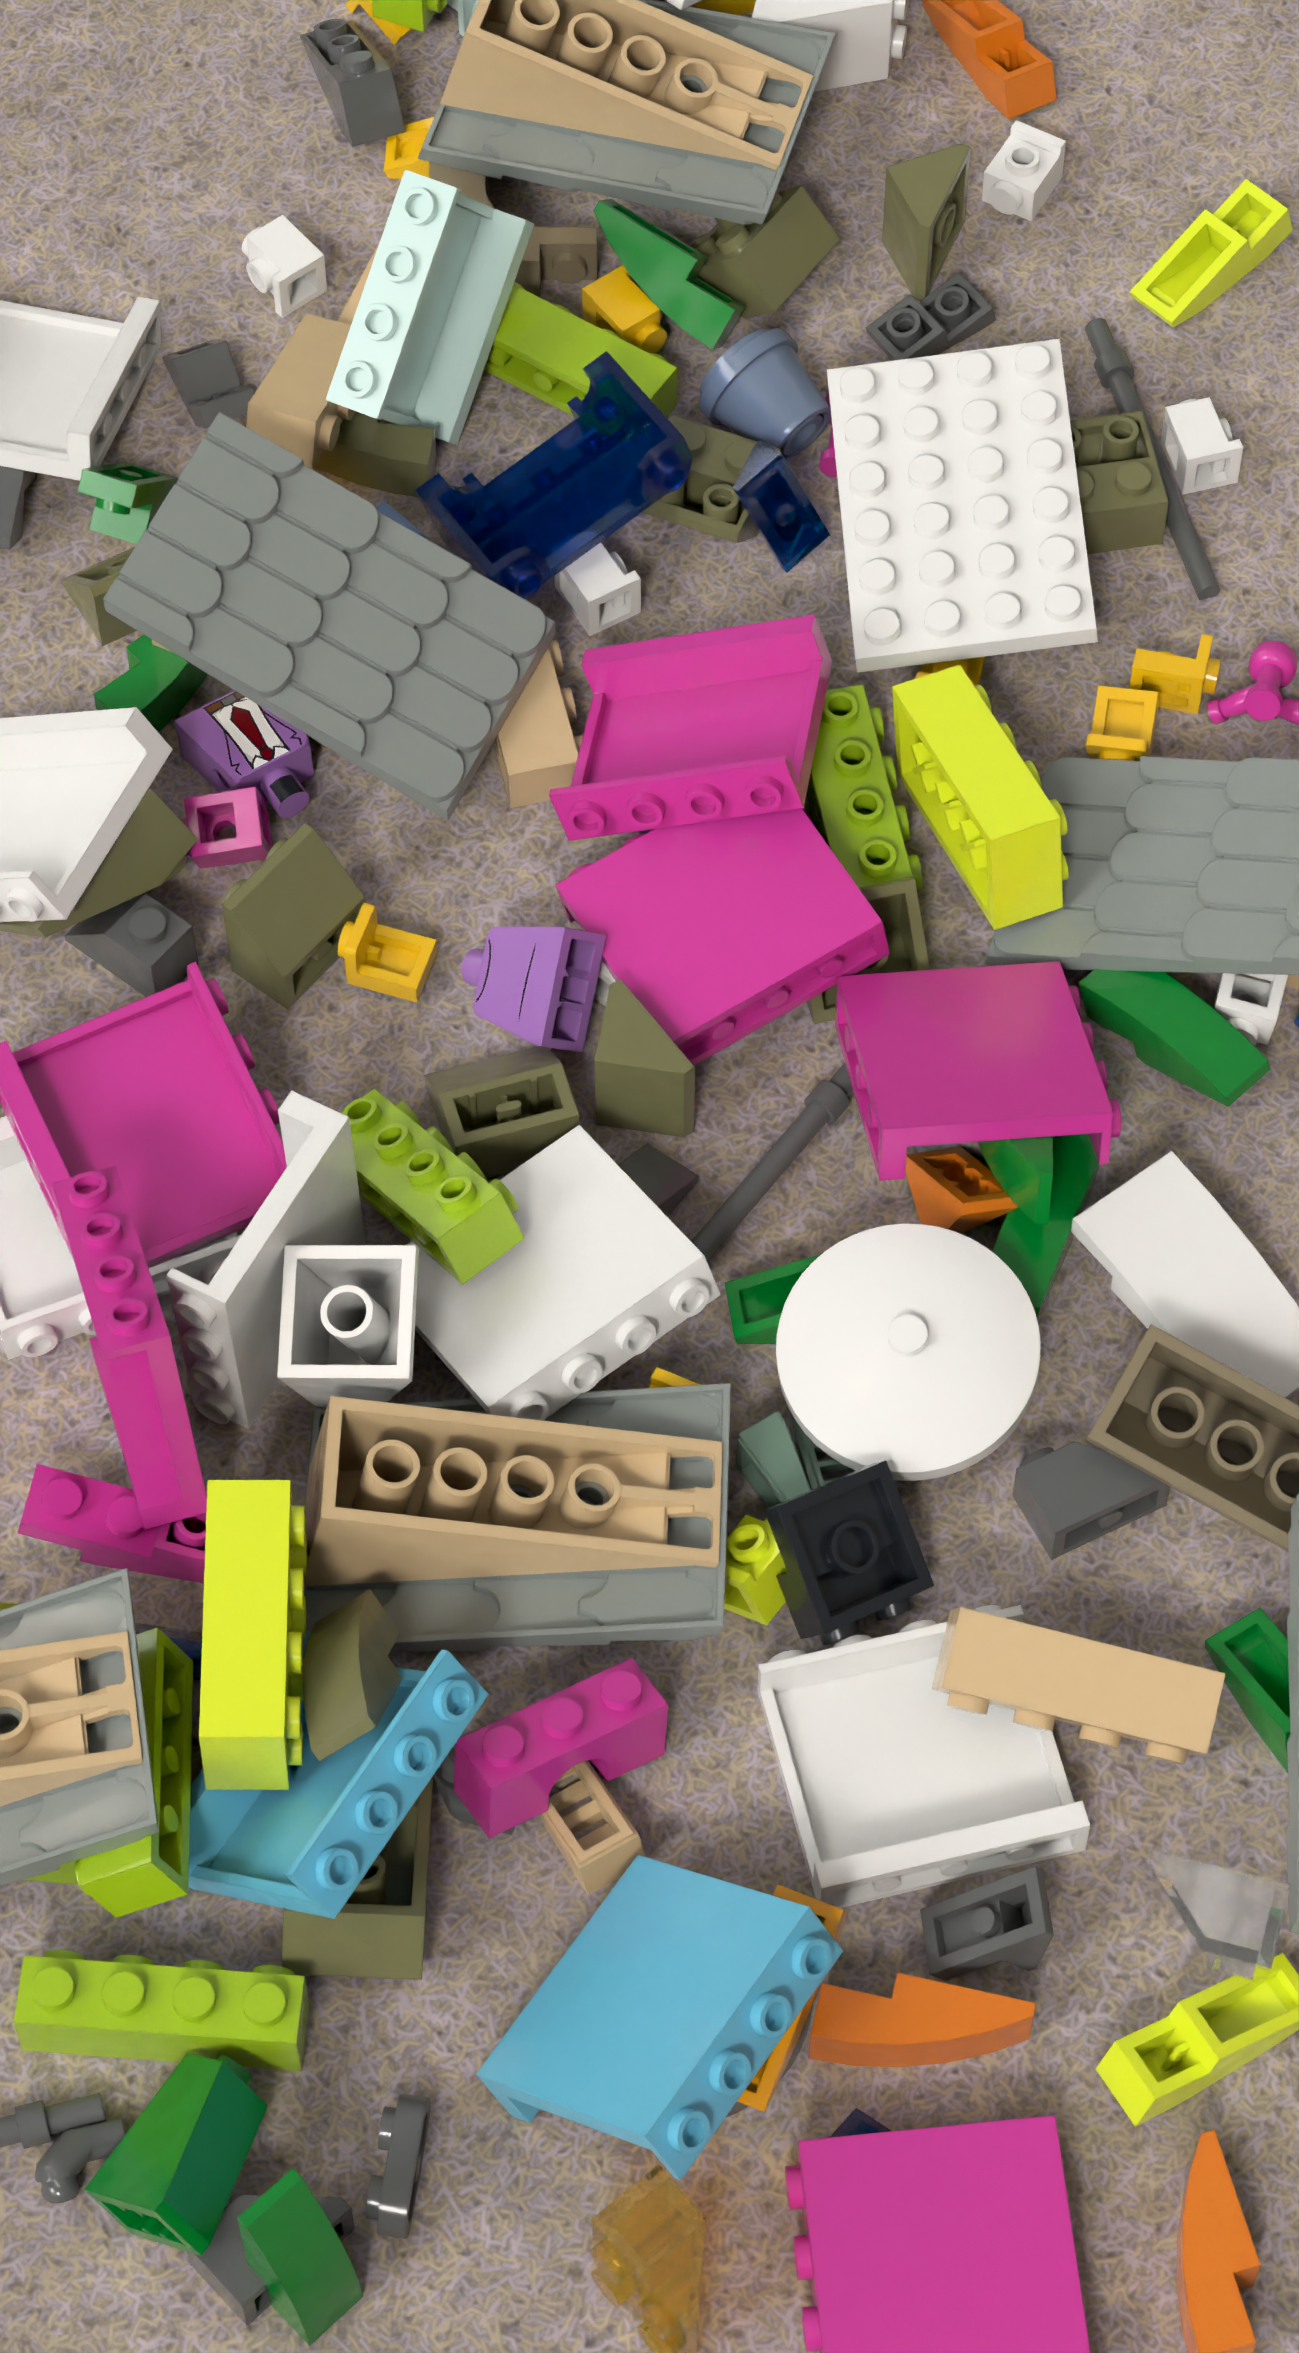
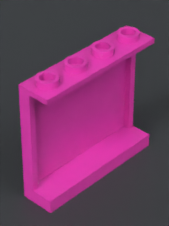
[549,614,832,841]
[555,808,890,1066]
[835,961,1121,1181]
[0,962,287,1268]
[51,1166,207,1530]
[785,2115,1090,2353]

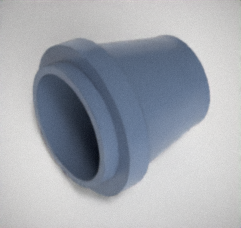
[699,328,831,464]

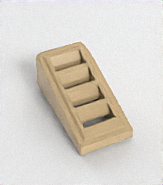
[539,1760,645,1895]

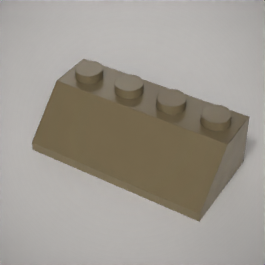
[1086,1324,1299,1552]

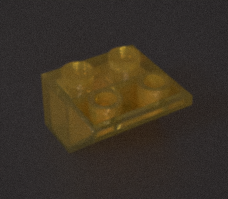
[590,2164,706,2353]

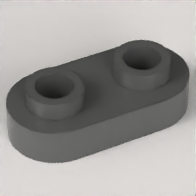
[366,2094,430,2239]

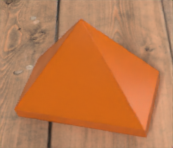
[905,1147,1019,1234]

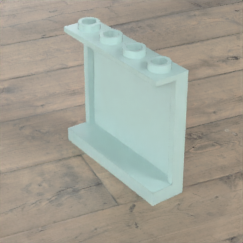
[326,170,534,445]

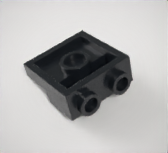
[764,1460,934,1645]

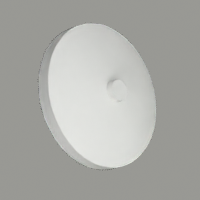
[776,1224,1041,1481]

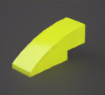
[1130,179,1293,328]
[1096,1953,1299,2127]

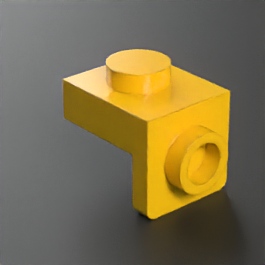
[1085,685,1159,761]
[338,902,438,1003]

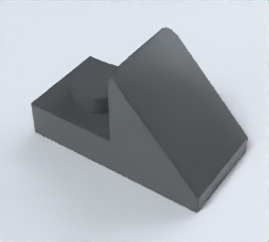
[920,1866,1054,1981]

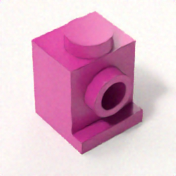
[180,787,273,868]

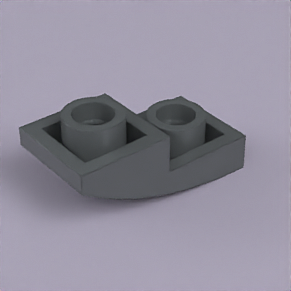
[866,272,996,361]

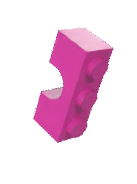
[454,1658,668,1839]

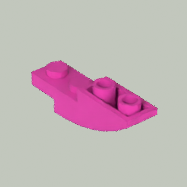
[18,1464,206,1583]

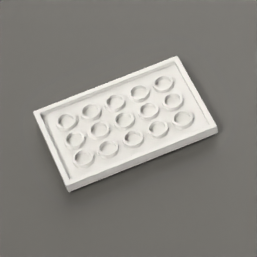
[827,339,1098,673]

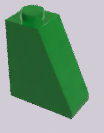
[84,2053,268,2256]

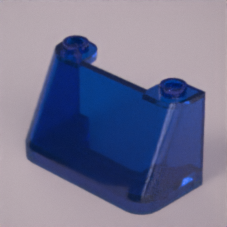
[415,351,692,599]

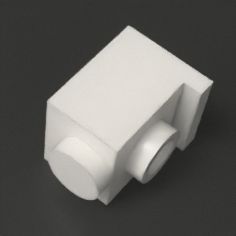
[982,120,1066,221]
[242,215,327,318]
[1161,397,1243,495]
[554,534,641,636]
[1212,973,1288,1046]

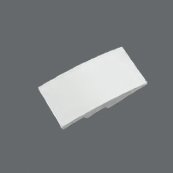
[1071,1151,1299,1399]

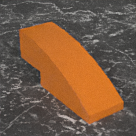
[922,0,1057,119]
[808,1972,1036,2067]
[1176,2129,1261,2353]

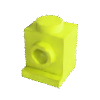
[724,1515,787,1626]

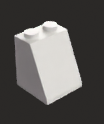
[751,0,909,92]
[277,1245,419,1407]

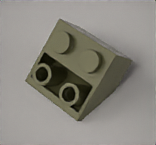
[689,185,840,319]
[1070,411,1169,554]
[627,415,781,543]
[222,823,366,1010]
[424,1046,580,1178]

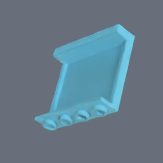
[188,1632,489,1919]
[476,1855,843,2180]

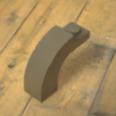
[429,162,598,297]

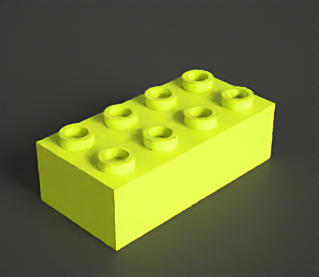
[892,665,1069,930]
[199,1480,307,1790]

